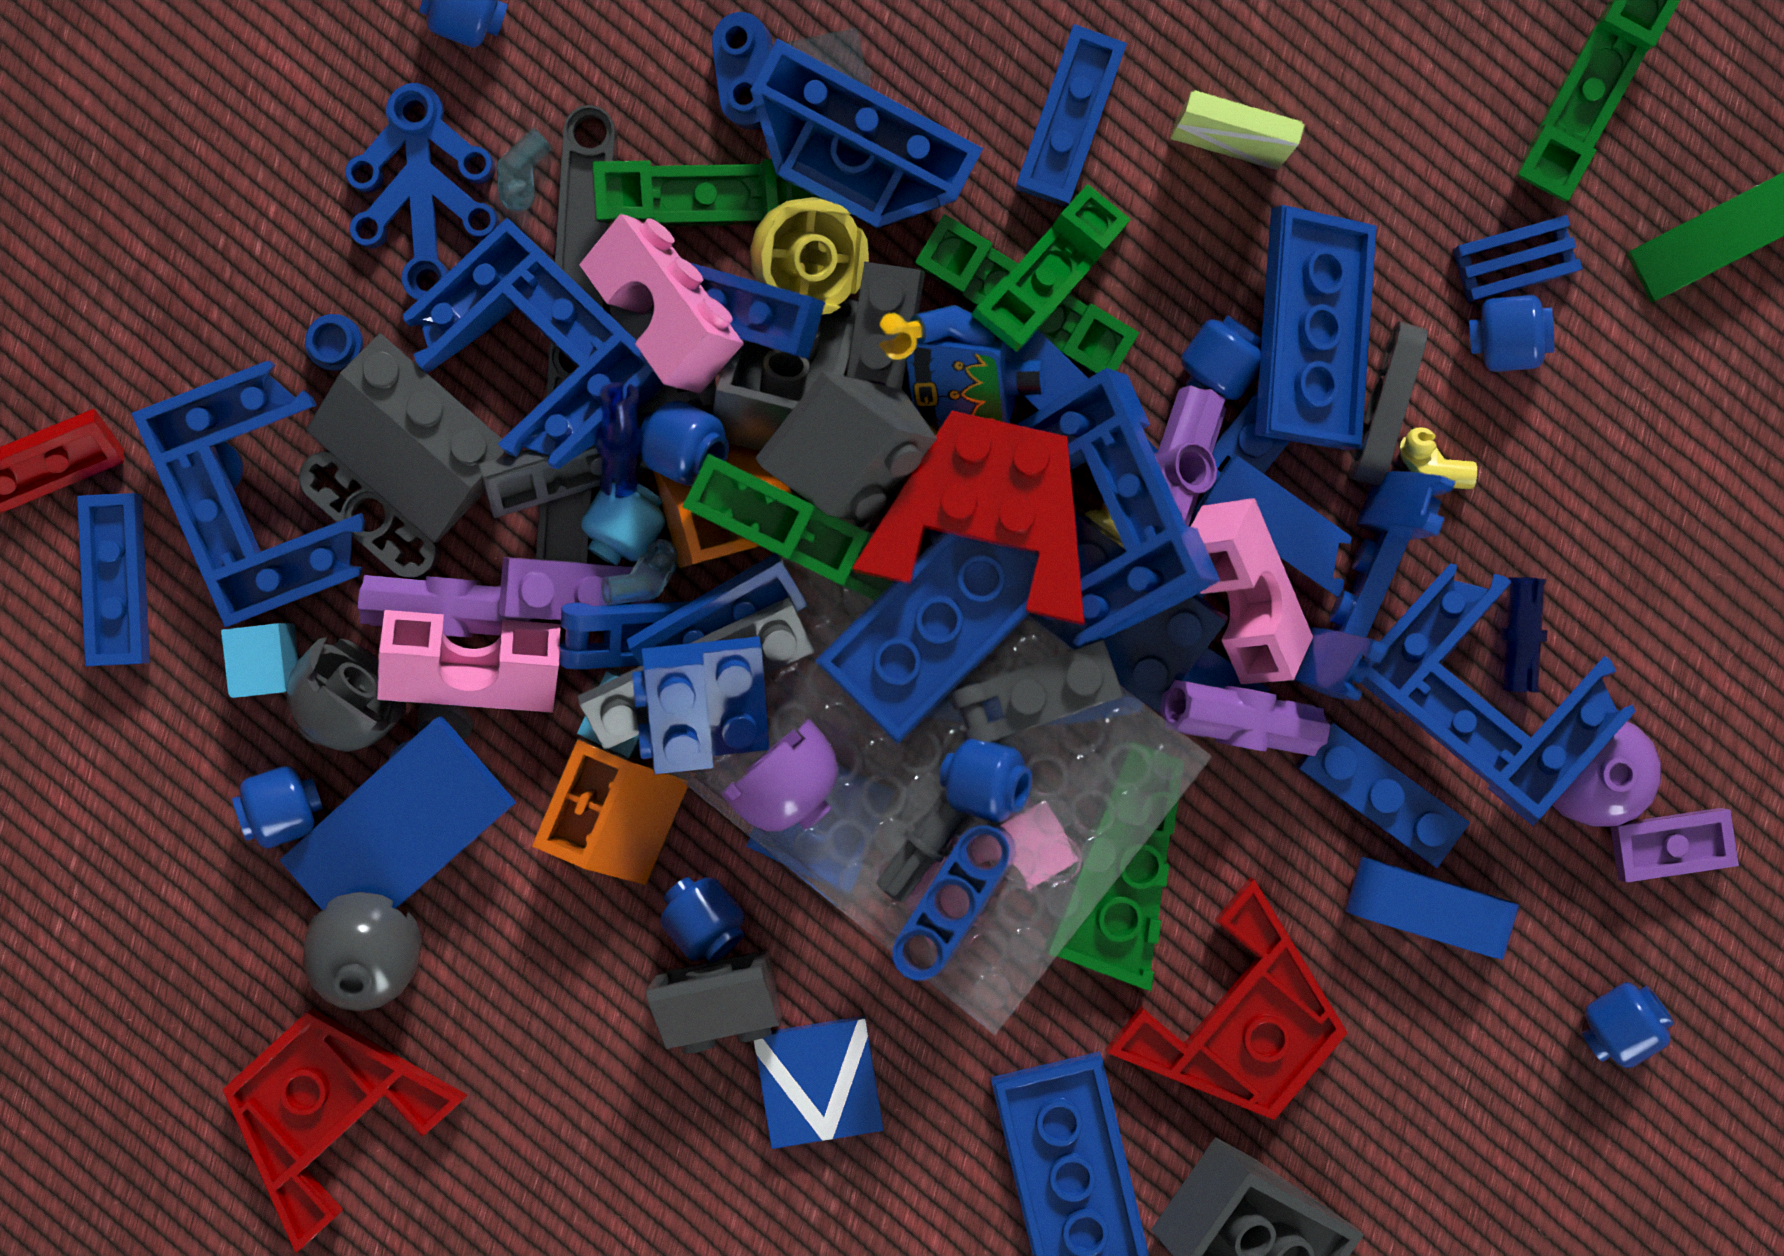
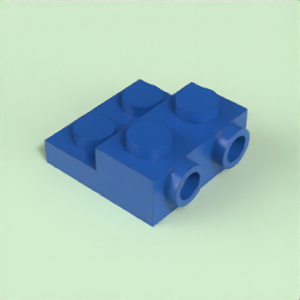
[632,636,770,774]

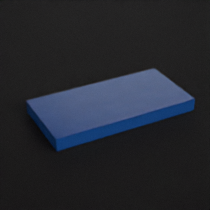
[1255,205,1377,451]
[815,533,1039,745]
[279,715,517,911]
[991,1051,1149,1256]

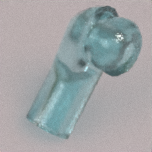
[496,127,553,211]
[601,539,678,605]

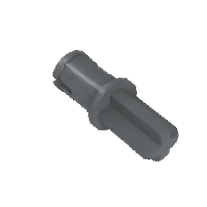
[877,790,970,902]

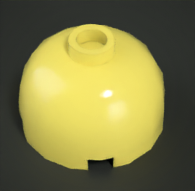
[750,198,869,315]

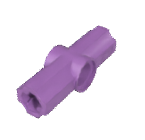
[1154,385,1227,526]
[358,575,538,637]
[1160,680,1330,756]

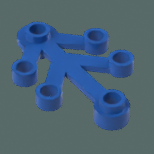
[345,83,500,301]

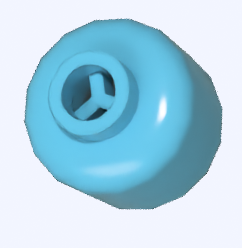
[581,478,666,567]

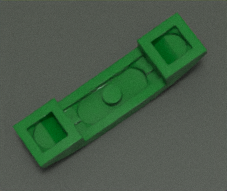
[1516,0,1681,202]
[591,159,820,226]
[1626,172,1784,303]
[971,184,1131,352]
[914,214,1139,375]

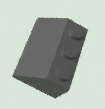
[306,333,508,545]

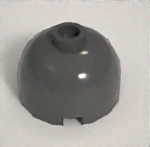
[286,637,406,752]
[302,892,422,1011]

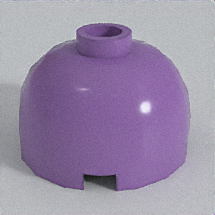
[720,718,839,831]
[1552,722,1661,827]

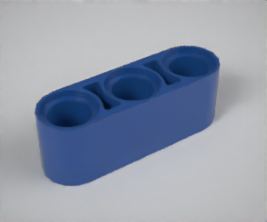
[893,824,1016,981]
[1345,857,1520,960]

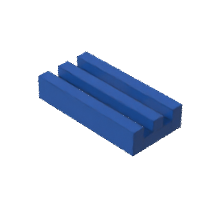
[1452,215,1583,303]

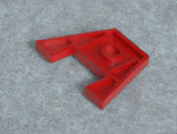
[852,411,1084,625]
[1105,877,1348,1120]
[222,1008,468,1254]

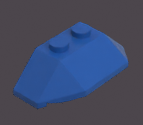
[750,38,983,229]

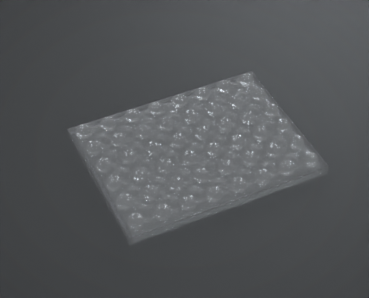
[637,505,1212,1035]

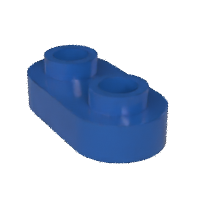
[712,12,773,130]

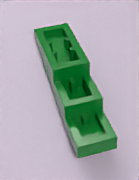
[682,454,918,601]

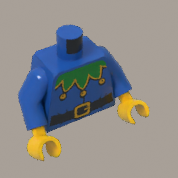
[879,305,1045,484]

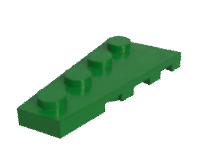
[1044,739,1184,992]

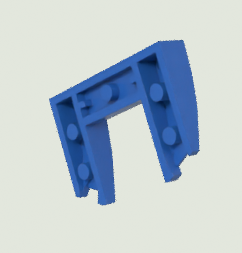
[403,218,665,469]
[131,361,365,627]
[1017,368,1220,647]
[1182,454,1352,693]
[1291,471,1455,701]
[1361,563,1636,826]

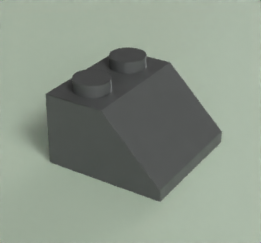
[756,371,937,522]
[646,950,782,1054]

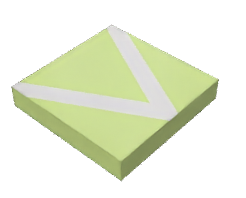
[1170,90,1305,170]

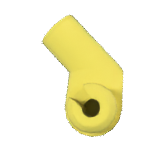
[1400,427,1477,489]

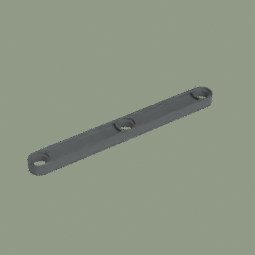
[536,105,618,563]

